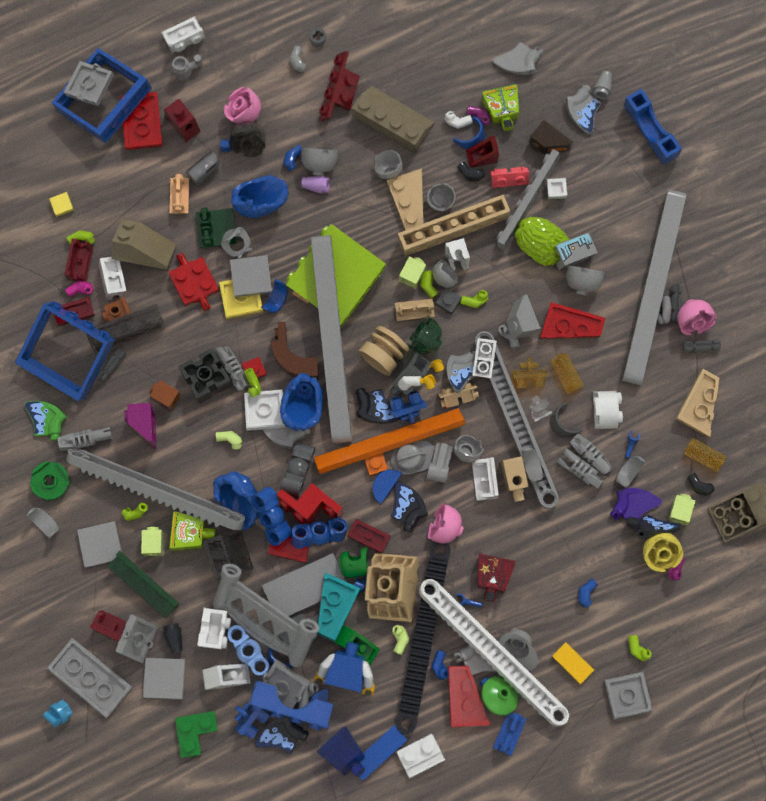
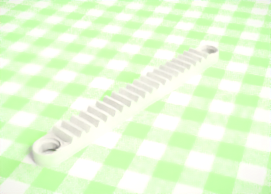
[419,579,569,727]

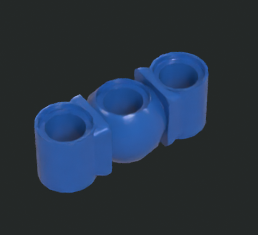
[251,487,292,546]
[291,518,348,549]

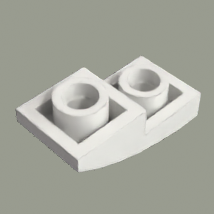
[472,338,497,378]

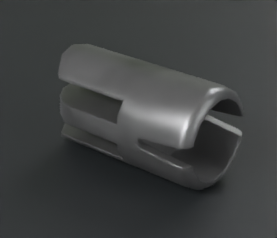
[186,152,220,185]

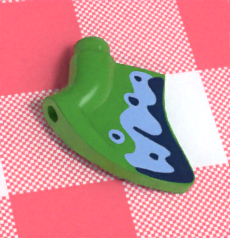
[24,401,67,441]

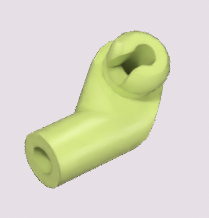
[216,431,242,450]
[392,625,409,656]

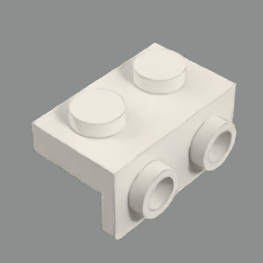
[162,17,205,53]

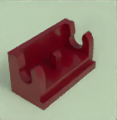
[65,239,94,282]
[90,610,127,642]

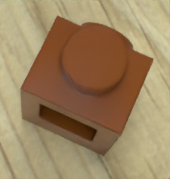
[102,297,133,327]

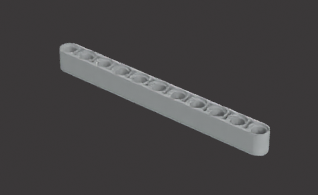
[622,189,687,386]
[311,235,352,444]

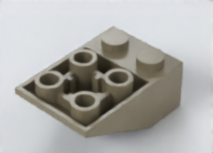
[708,482,766,543]

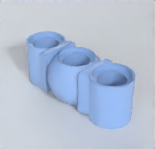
[228,626,270,677]

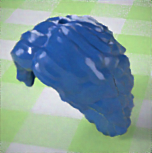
[231,175,289,219]
[280,373,323,432]
[213,471,260,530]

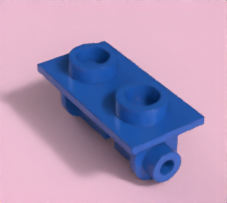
[493,712,526,756]

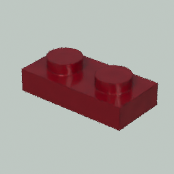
[54,297,95,327]
[347,519,391,554]

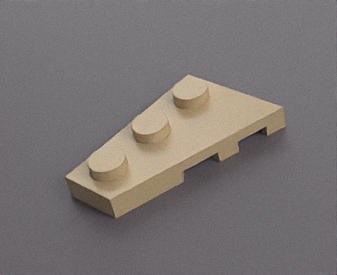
[387,168,423,230]
[675,369,720,438]

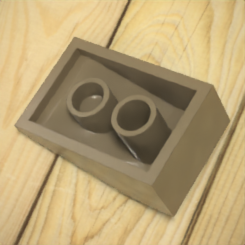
[112,219,177,270]

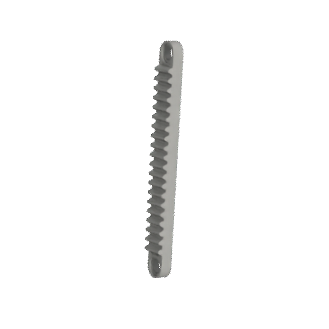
[474,331,559,509]
[66,448,245,530]

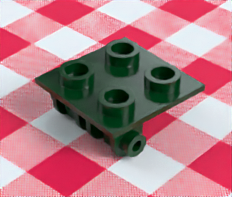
[196,207,237,248]

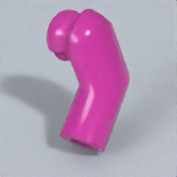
[65,281,93,297]

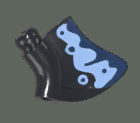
[355,388,400,424]
[390,482,428,533]
[626,515,680,538]
[255,716,309,754]

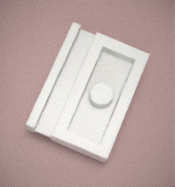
[397,734,445,778]

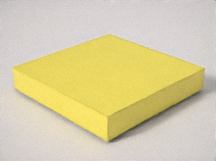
[219,280,263,320]

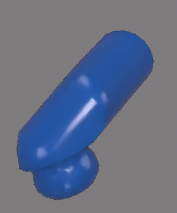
[432,650,448,680]

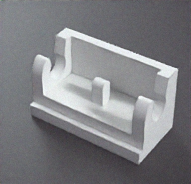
[445,238,470,271]
[98,257,126,301]
[472,457,499,501]

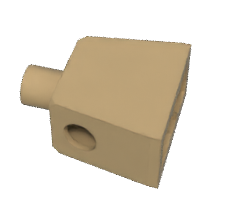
[500,456,528,502]

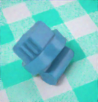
[43,700,73,727]

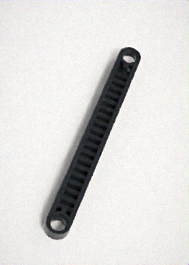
[397,542,450,734]

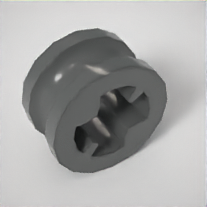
[310,28,326,47]

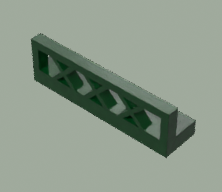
[107,551,179,618]

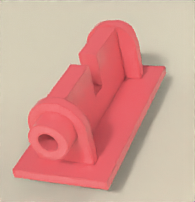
[490,166,529,188]

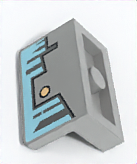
[555,233,598,270]

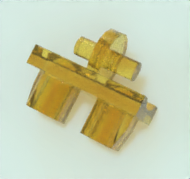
[511,357,548,388]

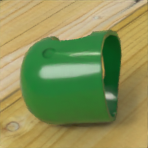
[339,547,368,578]

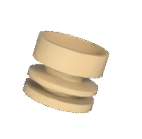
[358,326,409,376]

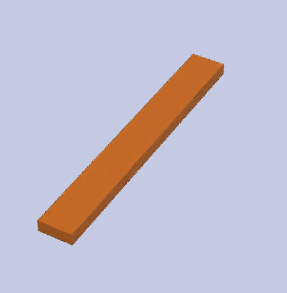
[314,408,466,474]

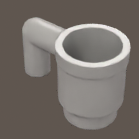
[172,54,202,80]

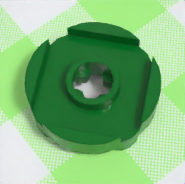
[30,462,70,501]

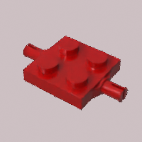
[168,253,219,311]

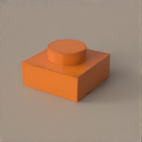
[364,453,388,476]

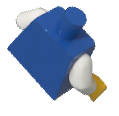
[314,642,375,695]

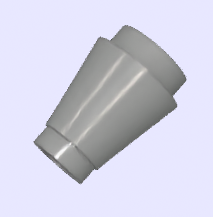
[593,71,612,100]

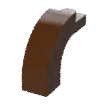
[271,322,319,380]

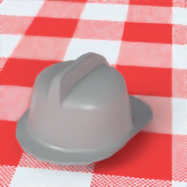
[391,440,435,475]
[499,627,538,671]

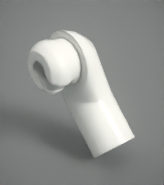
[445,111,473,129]

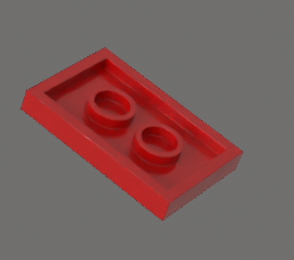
[120,92,163,150]

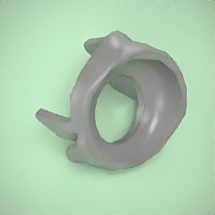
[221,227,252,259]

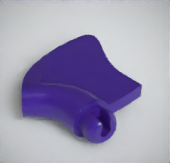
[610,488,662,520]

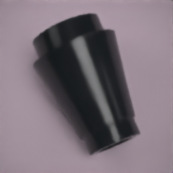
[162,623,183,653]

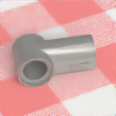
[427,443,453,483]

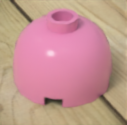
[224,87,261,125]
[677,299,717,335]
[428,504,463,544]

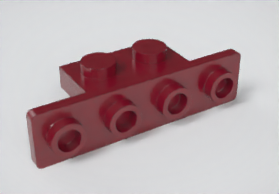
[319,51,360,122]

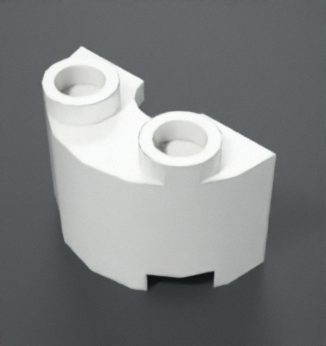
[593,391,623,429]
[197,608,231,650]

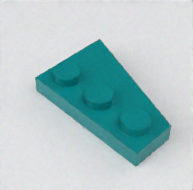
[317,572,360,642]

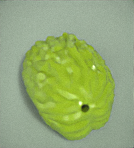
[514,217,569,267]

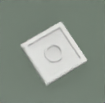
[244,390,285,431]

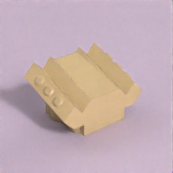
[365,553,419,622]

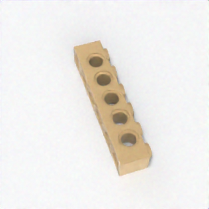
[398,195,510,257]

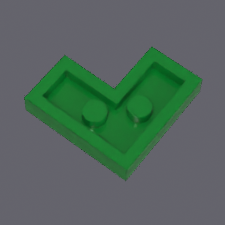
[175,711,218,758]

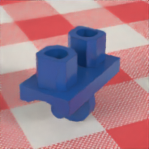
[388,390,427,425]
[234,703,270,738]

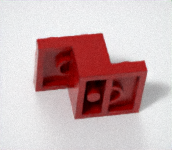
[277,483,343,525]

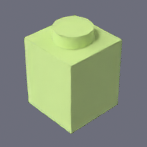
[399,256,426,289]
[668,494,695,526]
[141,527,164,556]

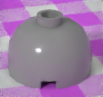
[301,148,339,176]
[566,265,604,296]

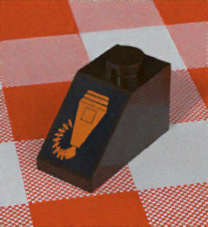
[529,120,573,154]

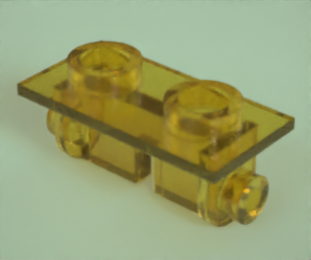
[550,353,584,394]
[683,437,726,473]

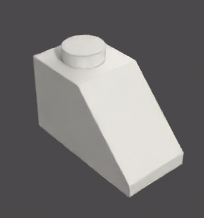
[203,664,251,690]

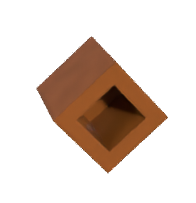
[149,380,181,411]

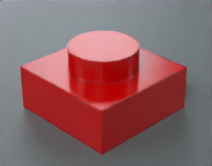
[242,357,267,379]

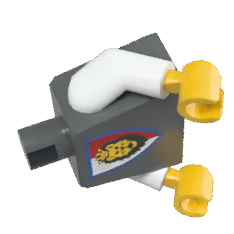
[390,351,444,396]

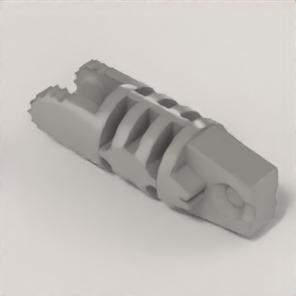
[215,346,250,391]
[570,434,612,474]
[557,449,605,488]

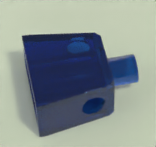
[317,726,365,777]

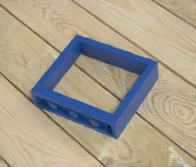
[52,48,152,144]
[15,301,115,401]

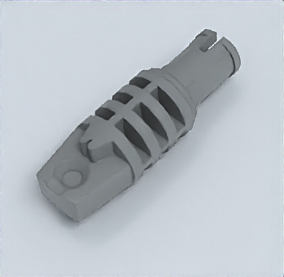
[57,427,112,451]

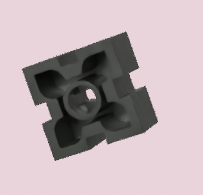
[178,348,232,404]

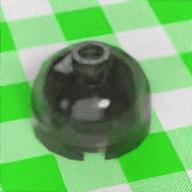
[229,121,267,157]

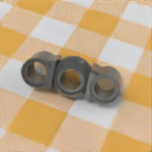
[280,441,315,498]

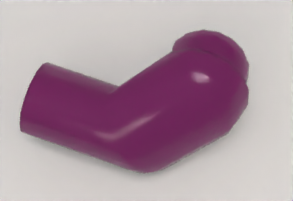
[466,105,491,125]
[668,558,685,581]

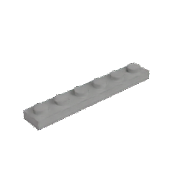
[496,149,559,251]

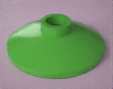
[481,676,519,716]

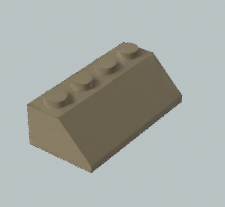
[352,86,434,153]

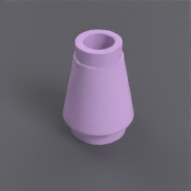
[301,176,330,194]

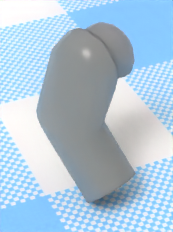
[498,325,520,350]

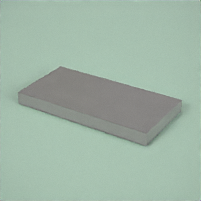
[262,553,346,617]
[46,638,133,719]

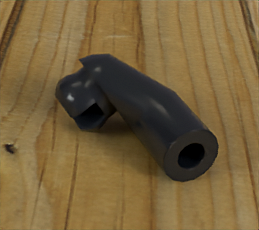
[457,162,485,181]
[687,473,715,496]

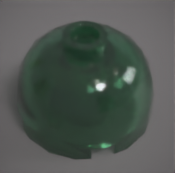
[407,316,443,355]

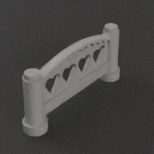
[213,564,319,667]

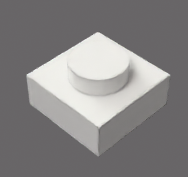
[547,178,567,199]

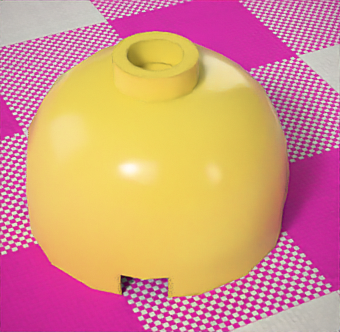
[643,533,683,572]

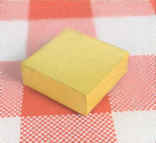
[49,192,74,217]

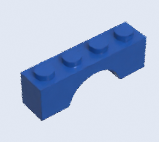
[624,88,682,165]
[248,681,333,730]

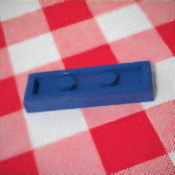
[350,725,407,781]

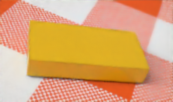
[552,642,594,684]

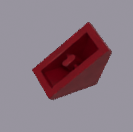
[466,135,499,168]

